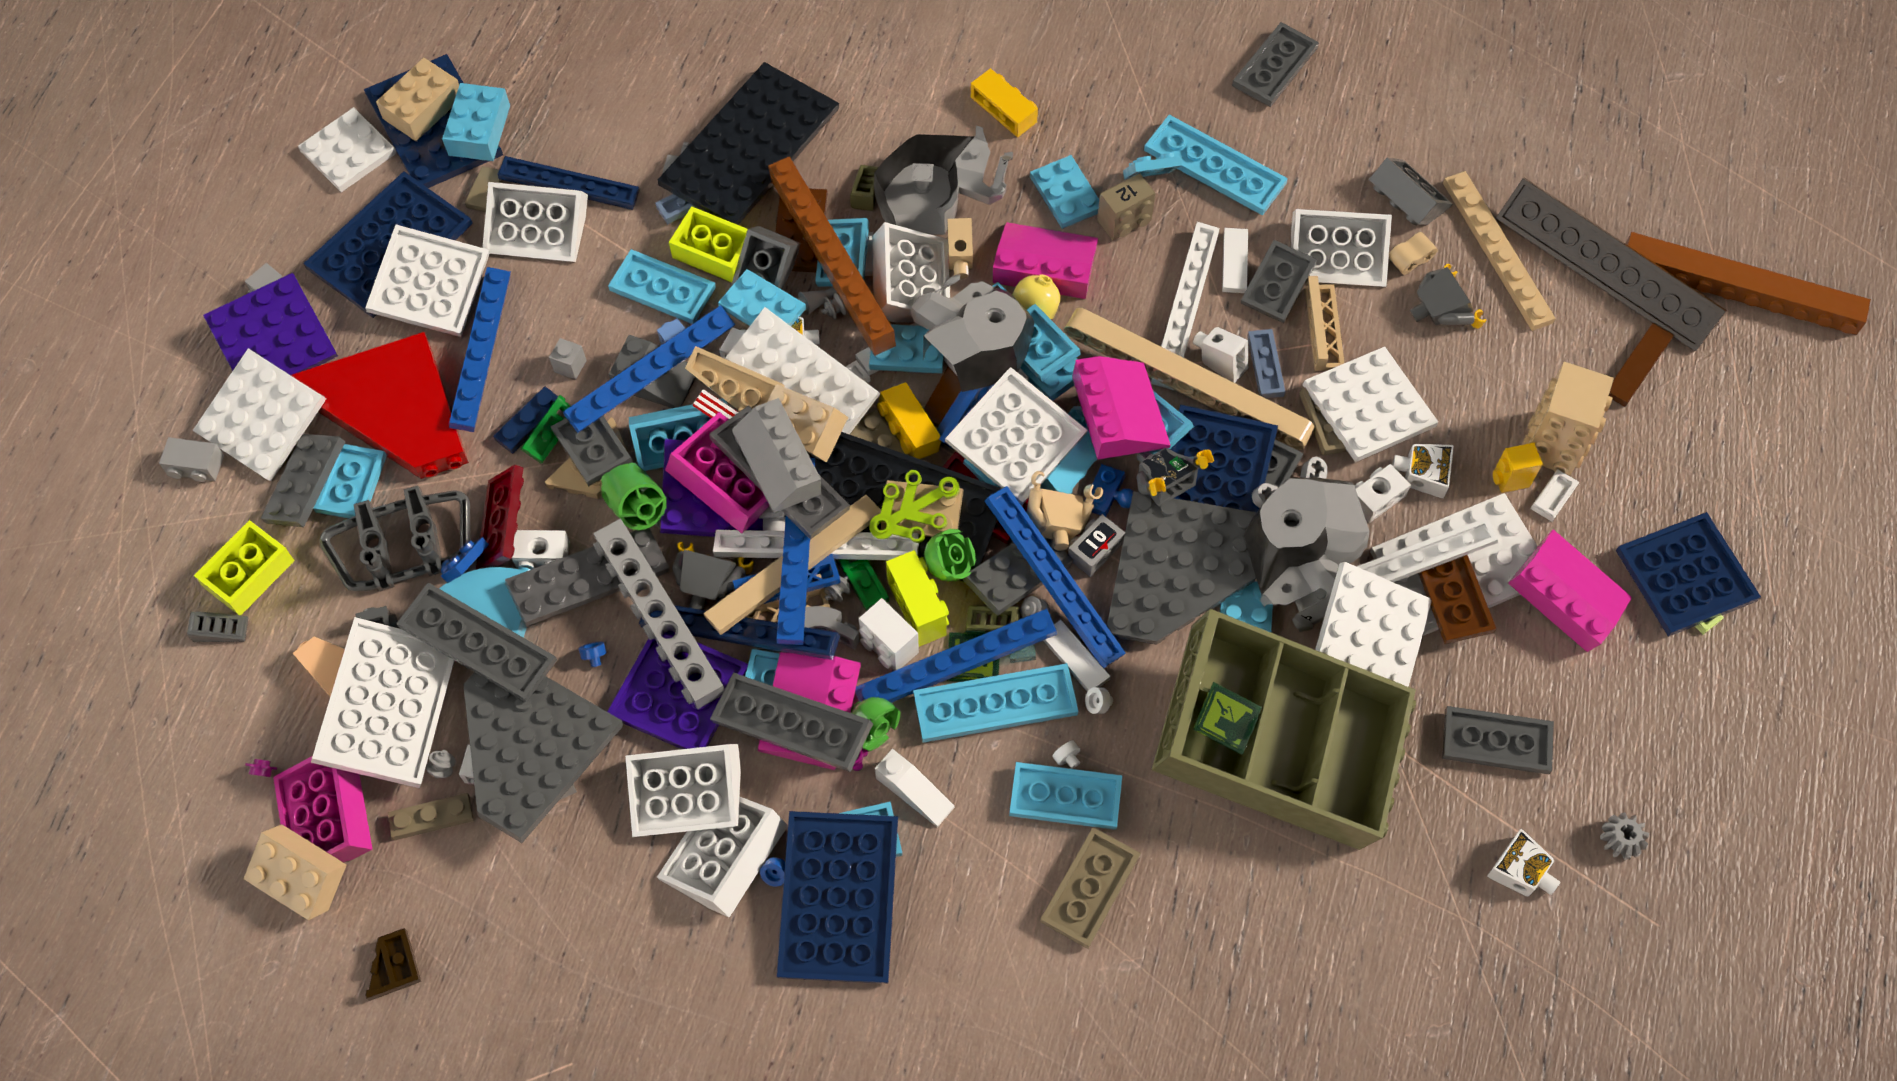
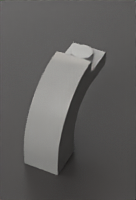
[767,606,860,654]

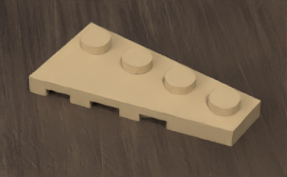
[685,346,785,411]

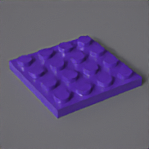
[203,273,338,375]
[660,439,763,537]
[607,631,749,749]

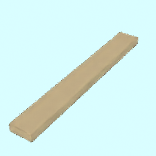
[704,495,881,635]

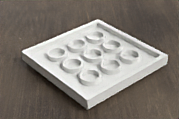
[366,225,489,337]
[1303,347,1438,462]
[193,349,327,481]
[945,367,1087,505]
[1315,562,1431,687]

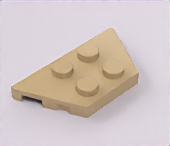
[545,417,627,499]

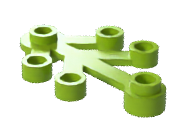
[869,470,960,543]

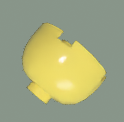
[1012,275,1060,319]

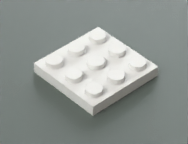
[298,107,397,192]

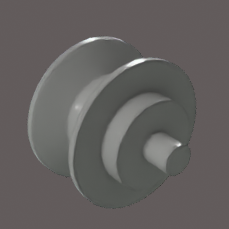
[822,293,846,320]
[824,575,851,602]
[1020,596,1049,618]
[426,750,456,779]

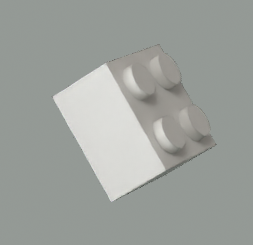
[859,598,919,671]

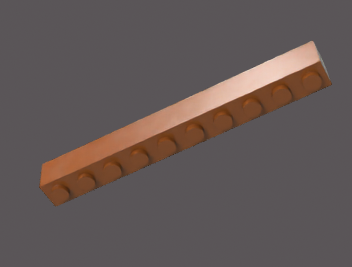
[768,156,896,356]
[1625,232,1871,335]

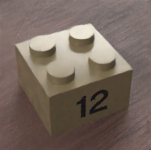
[1097,173,1156,241]

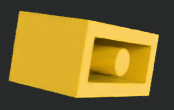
[1493,443,1543,493]

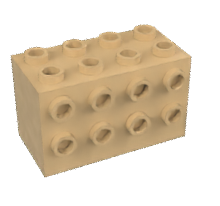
[1522,362,1614,476]

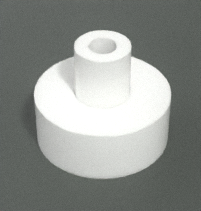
[1085,687,1113,714]
[1053,740,1080,769]

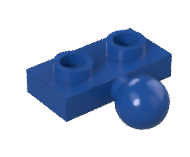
[1084,464,1134,517]
[441,537,489,583]

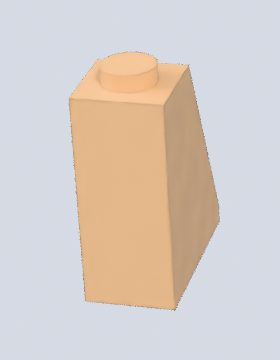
[293,637,345,697]

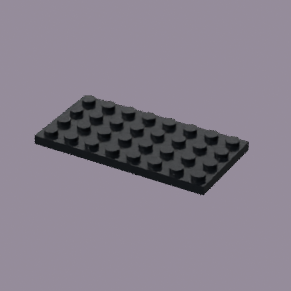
[657,62,839,225]
[784,432,1002,584]

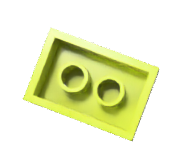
[669,206,748,282]
[194,520,295,615]
[886,550,949,647]

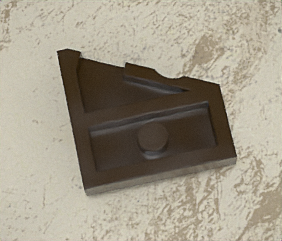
[365,928,421,1001]

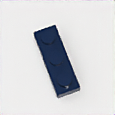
[493,386,558,454]

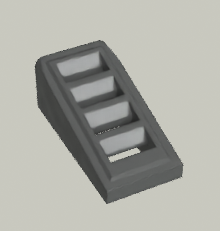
[187,612,249,642]

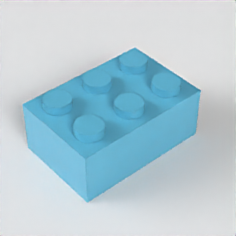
[442,83,510,161]

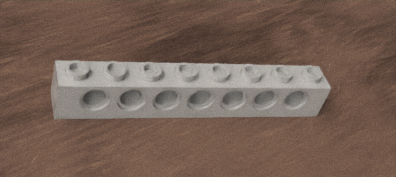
[593,518,724,710]

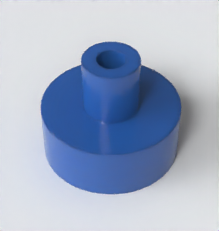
[579,641,607,667]
[760,857,785,887]

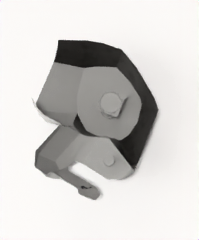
[874,126,1013,235]
[911,275,1034,392]
[1243,477,1369,632]

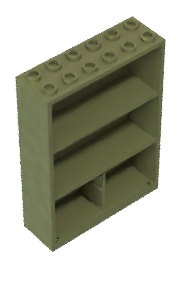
[1152,609,1416,850]

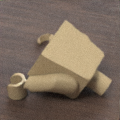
[1027,471,1103,551]

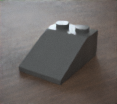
[731,226,801,290]
[609,335,696,408]

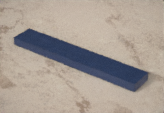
[498,156,639,210]

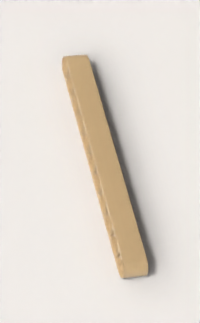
[1064,308,1315,450]

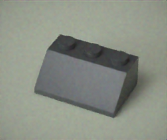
[1369,157,1453,226]

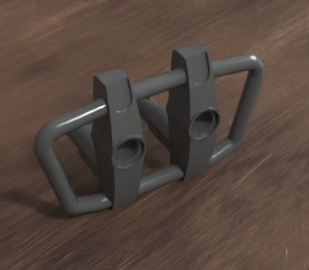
[320,485,470,591]

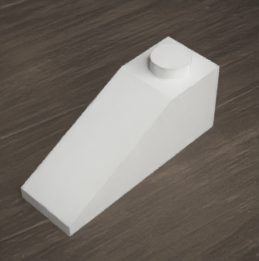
[875,749,955,828]

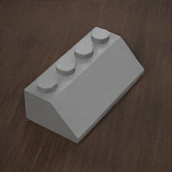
[732,398,821,513]

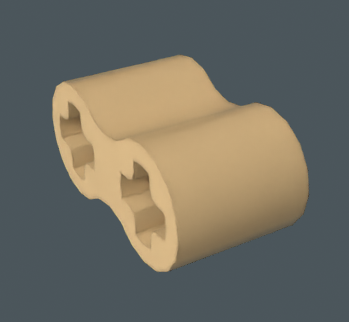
[1388,232,1438,275]

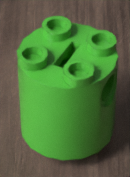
[601,463,666,530]

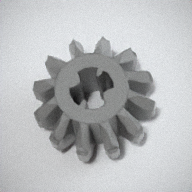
[1600,812,1650,860]

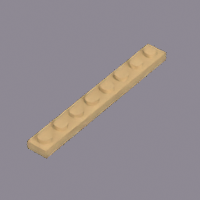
[1443,171,1556,331]

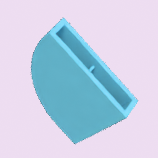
[439,567,531,638]

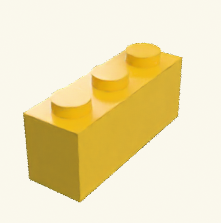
[971,68,1038,138]
[877,382,941,459]

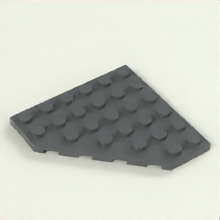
[1107,492,1256,645]
[463,672,623,843]

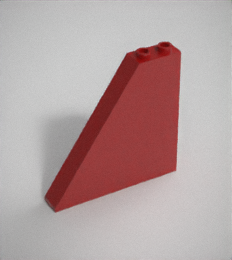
[291,332,469,479]

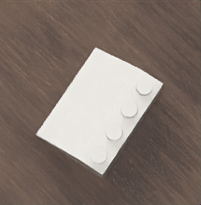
[483,182,588,262]
[1291,209,1392,287]
[872,222,950,323]
[625,744,741,837]
[657,796,788,917]

